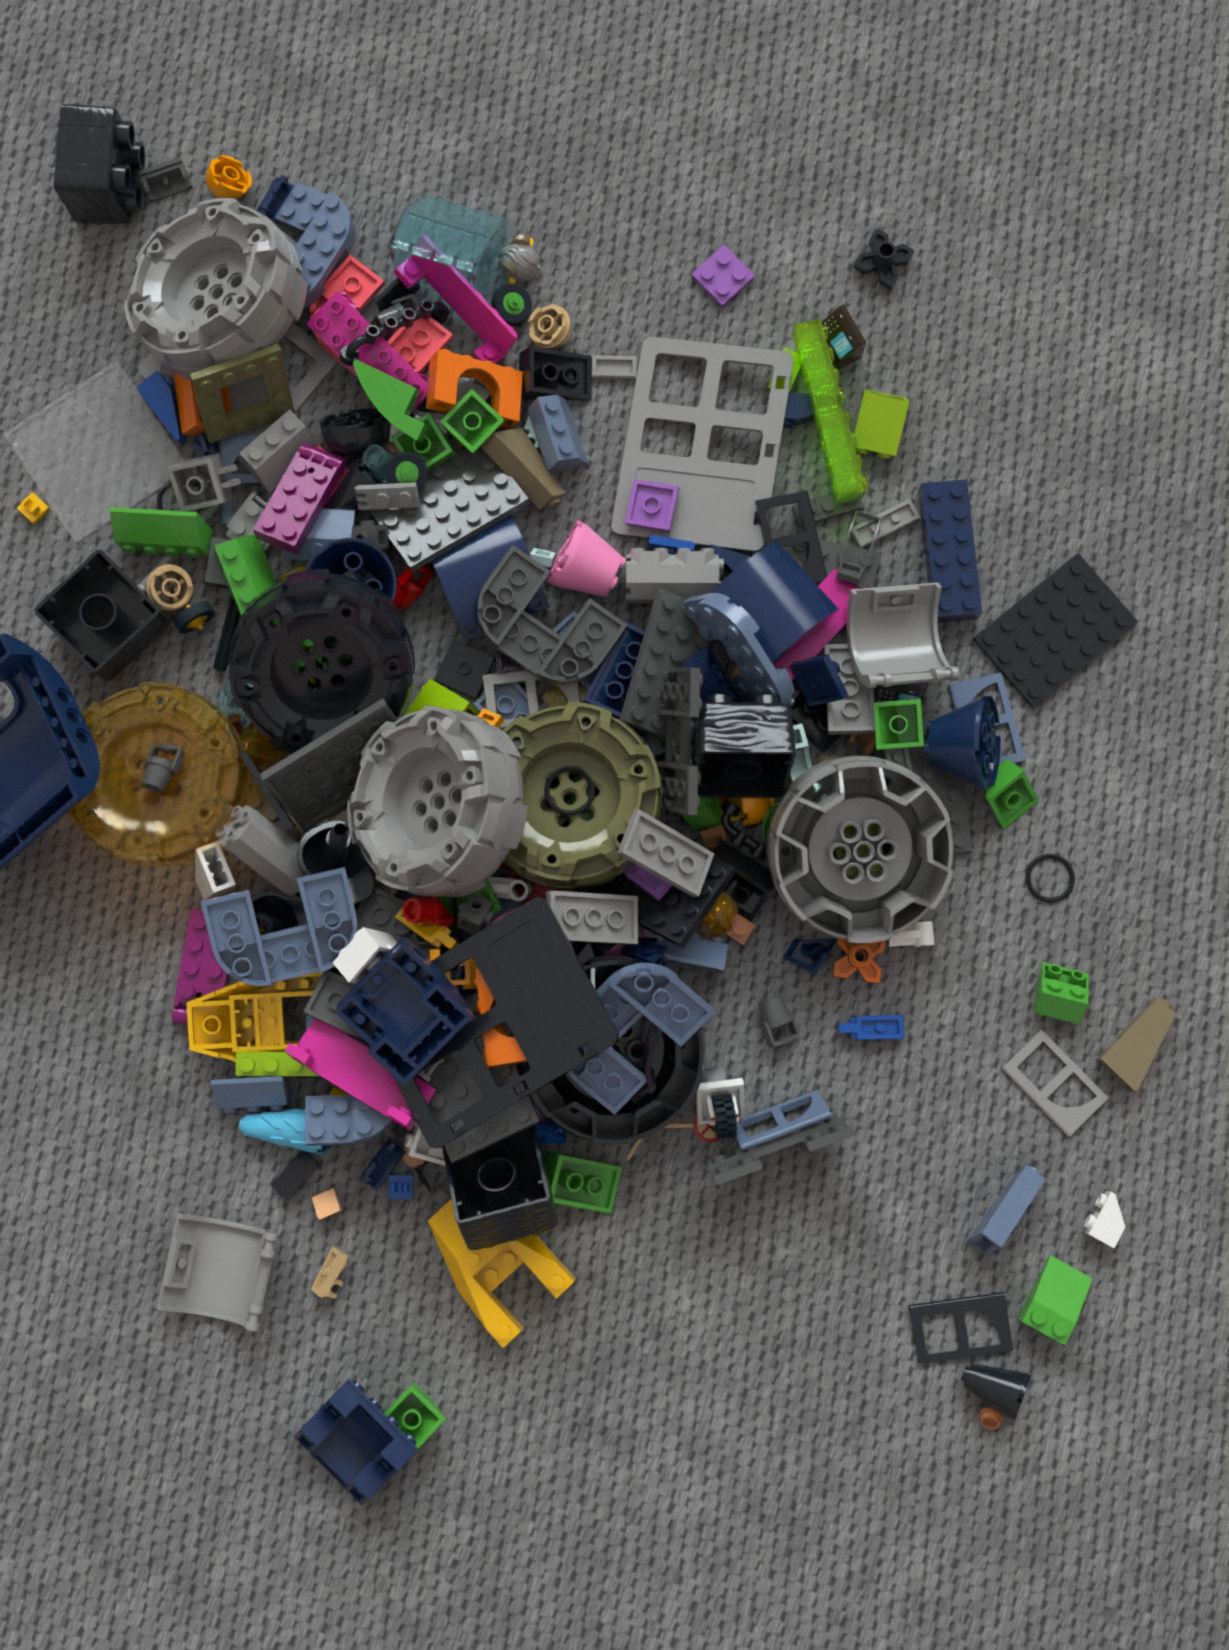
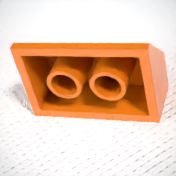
[173,371,232,436]

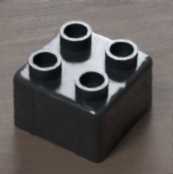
[54,104,145,224]
[34,550,169,681]
[691,694,796,798]
[442,1125,558,1251]

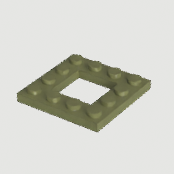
[190,344,295,443]

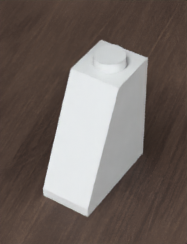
[195,841,236,900]

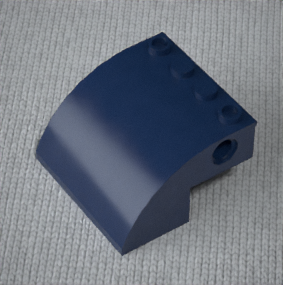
[432,515,550,641]
[710,541,839,666]
[336,936,473,1086]
[294,1379,418,1506]

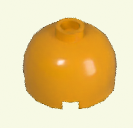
[205,155,252,200]
[738,797,774,826]

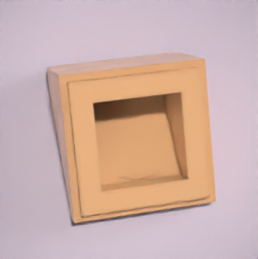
[312,1188,343,1220]

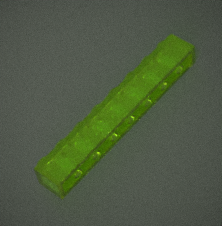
[792,318,868,504]

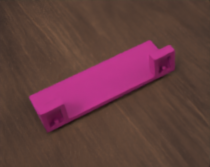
[393,236,518,365]
[307,291,428,415]
[774,569,866,682]
[285,1019,436,1131]

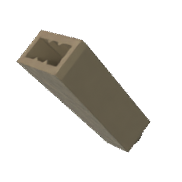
[481,427,566,510]
[1096,997,1176,1092]

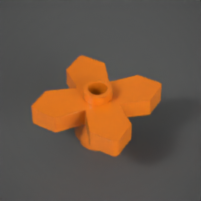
[832,939,886,984]

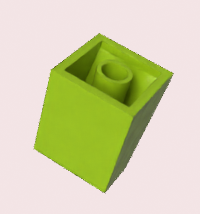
[851,389,909,459]
[404,679,480,716]

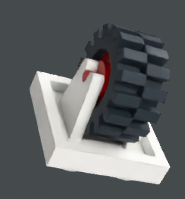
[696,1078,745,1139]

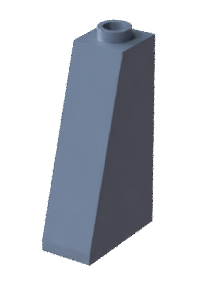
[967,1165,1046,1255]

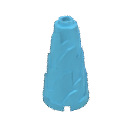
[239,1109,332,1155]

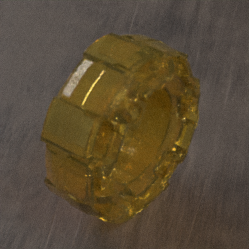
[68,682,251,867]

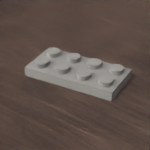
[824,644,875,735]
[617,809,714,897]
[547,891,638,945]

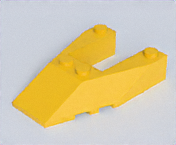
[186,969,331,1063]
[428,1199,576,1348]

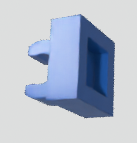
[388,1175,413,1199]

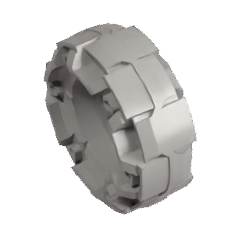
[124,198,307,381]
[347,706,528,897]
[766,756,954,943]

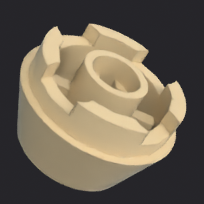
[528,304,572,349]
[147,564,193,611]

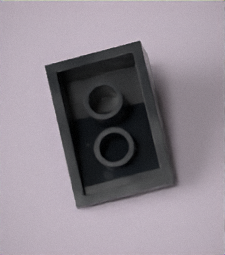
[519,346,592,401]
[791,679,842,753]

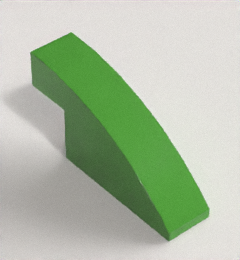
[353,359,429,443]

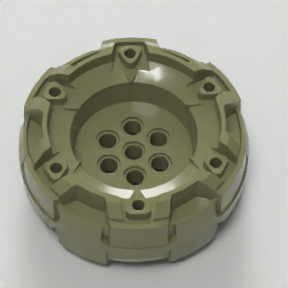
[503,702,662,892]

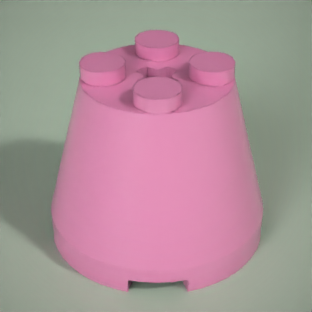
[547,520,626,598]

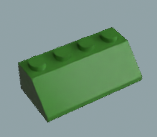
[109,507,213,558]
[214,534,276,618]

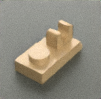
[311,1246,348,1299]

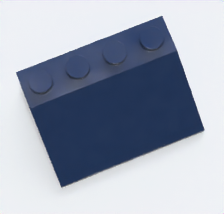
[583,621,647,738]

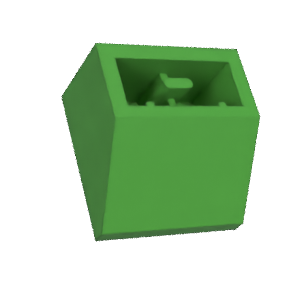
[1033,962,1089,1025]

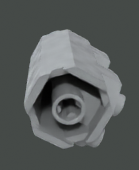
[626,548,724,604]
[216,805,304,897]

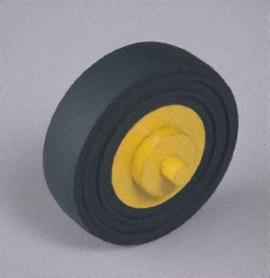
[174,601,215,633]

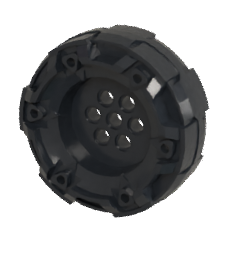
[229,569,415,754]
[519,955,706,1145]

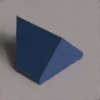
[783,938,836,977]

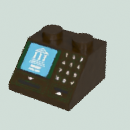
[815,304,866,370]

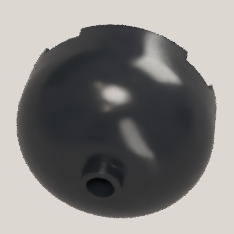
[320,408,389,459]

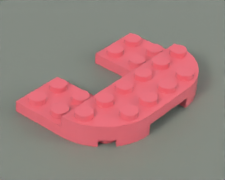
[310,255,453,376]

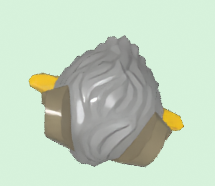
[501,235,543,284]

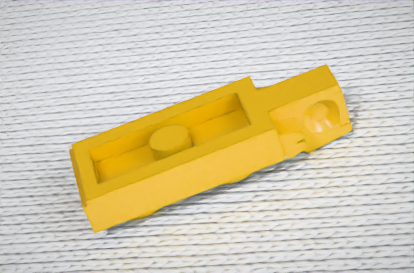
[395,898,458,950]

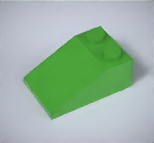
[545,1150,622,1213]
[1017,1255,1093,1345]

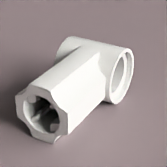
[488,876,533,901]
[887,921,935,947]

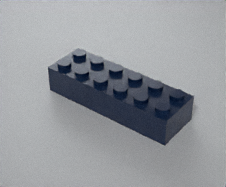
[918,479,982,623]

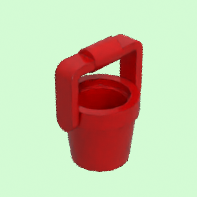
[394,565,435,610]
[403,895,455,926]

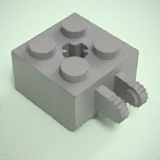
[167,453,241,512]

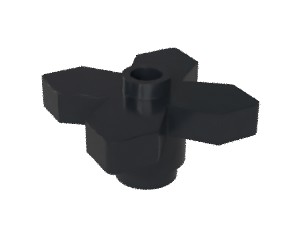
[853,229,914,289]

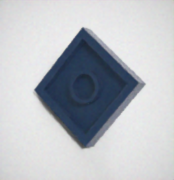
[789,654,848,707]

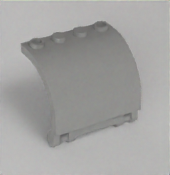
[847,582,959,689]
[157,1213,279,1331]

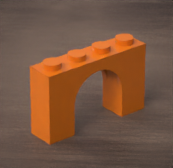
[426,349,523,430]
[474,969,528,1067]

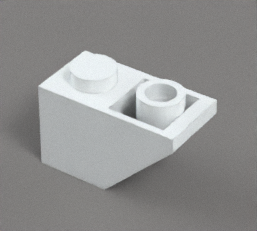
[1084,1191,1125,1248]

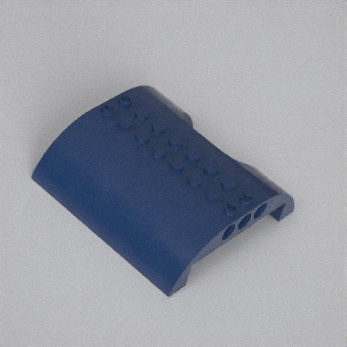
[0,634,100,871]

